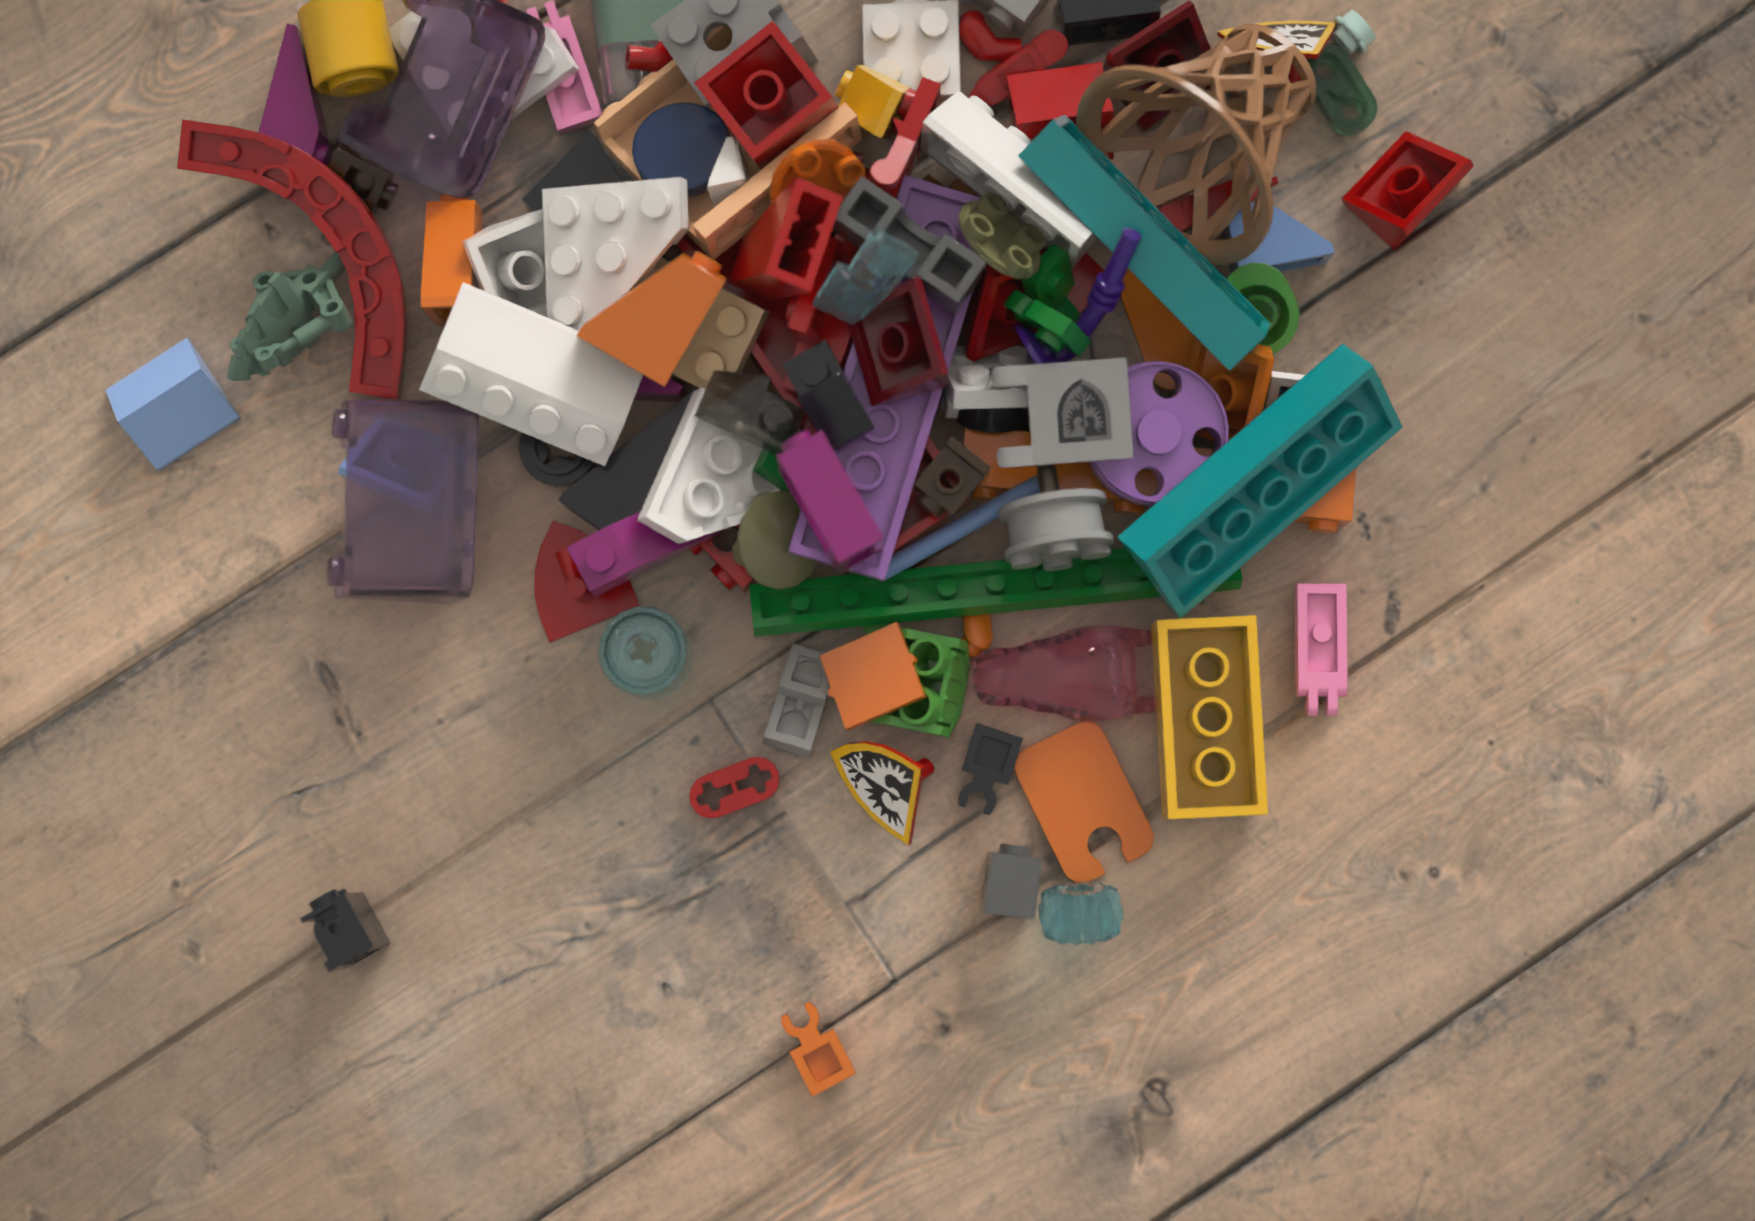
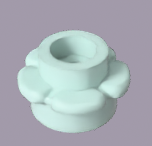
[1332,10,1376,55]

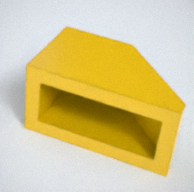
[835,65,914,138]

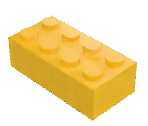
[1151,615,1268,820]

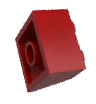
[694,20,838,170]

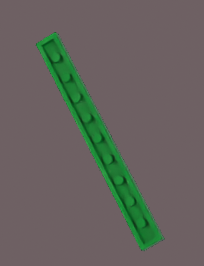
[749,548,1243,637]

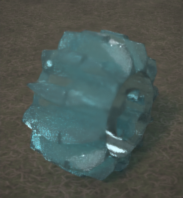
[1039,881,1123,945]

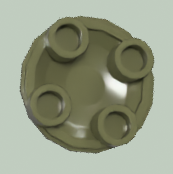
[958,192,1046,279]
[732,491,818,590]

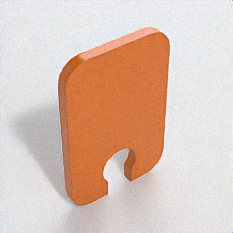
[1120,234,1196,391]
[1014,721,1154,883]

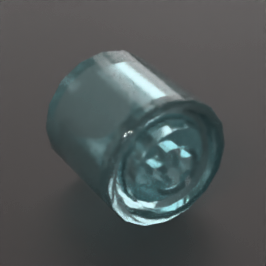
[598,606,692,700]

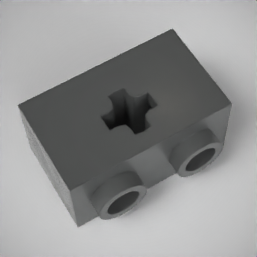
[980,844,1042,920]

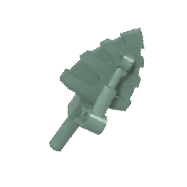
[227,252,353,381]

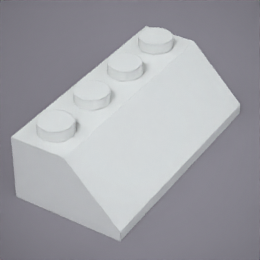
[920,91,1098,269]
[419,282,643,466]

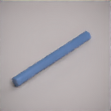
[885,475,1040,580]

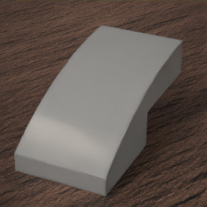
[762,643,831,758]

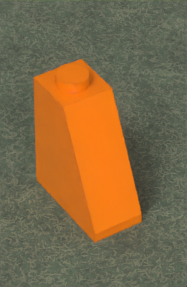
[421,194,483,326]
[577,251,726,387]

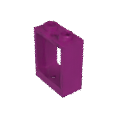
[777,431,884,575]

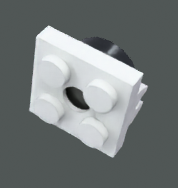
[940,345,1036,433]

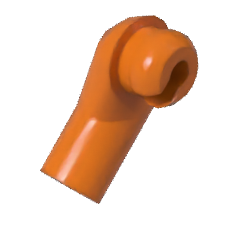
[960,614,993,657]

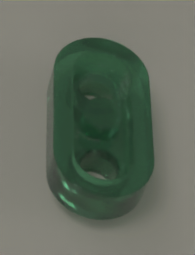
[1306,43,1377,136]

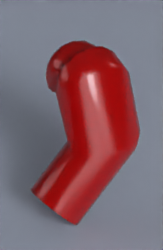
[625,40,673,72]

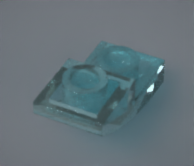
[812,227,920,325]

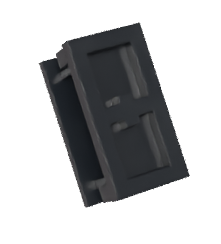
[300,889,391,972]

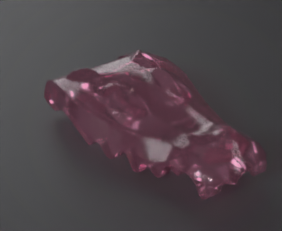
[973,625,1156,721]

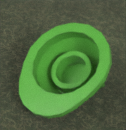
[1227,262,1300,353]

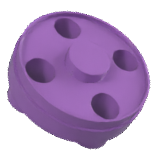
[1088,361,1228,506]

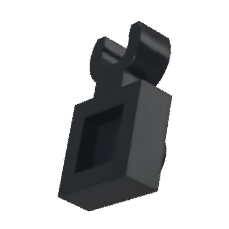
[958,723,1023,815]

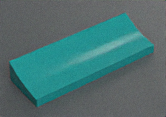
[1018,114,1270,371]
[1117,343,1403,619]

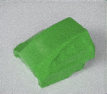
[863,624,970,738]

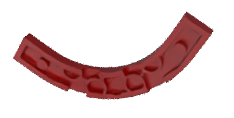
[177,119,408,399]

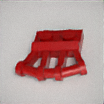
[869,77,941,200]

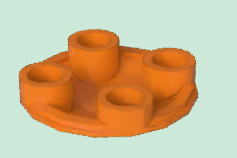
[769,139,866,232]

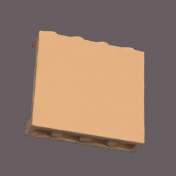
[594,26,862,260]

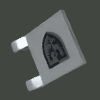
[991,357,1134,468]

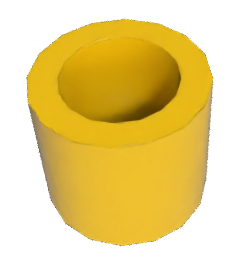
[297,0,399,98]

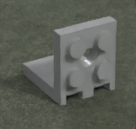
[651,0,818,108]

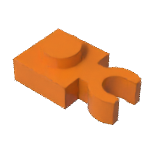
[781,1001,856,1097]

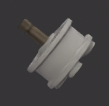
[998,464,1114,571]

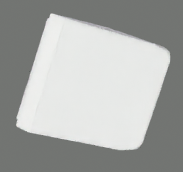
[707,136,748,207]

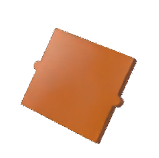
[819,622,926,731]

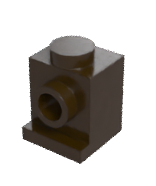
[328,143,399,215]
[914,436,991,520]

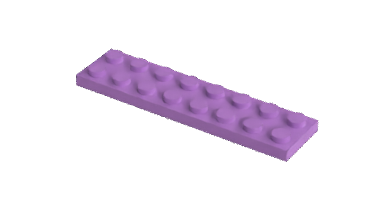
[788,175,980,582]

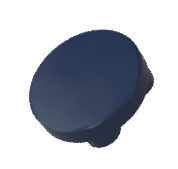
[632,102,730,197]

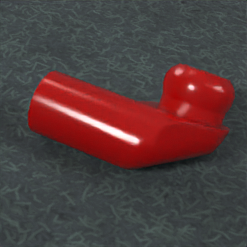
[959,10,1021,62]

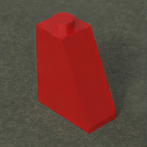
[728,177,843,301]

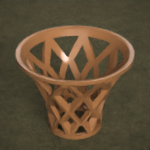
[1076,24,1316,265]

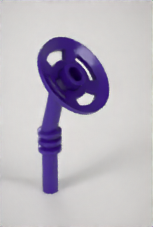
[1014,228,1142,364]

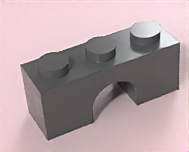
[832,176,987,315]

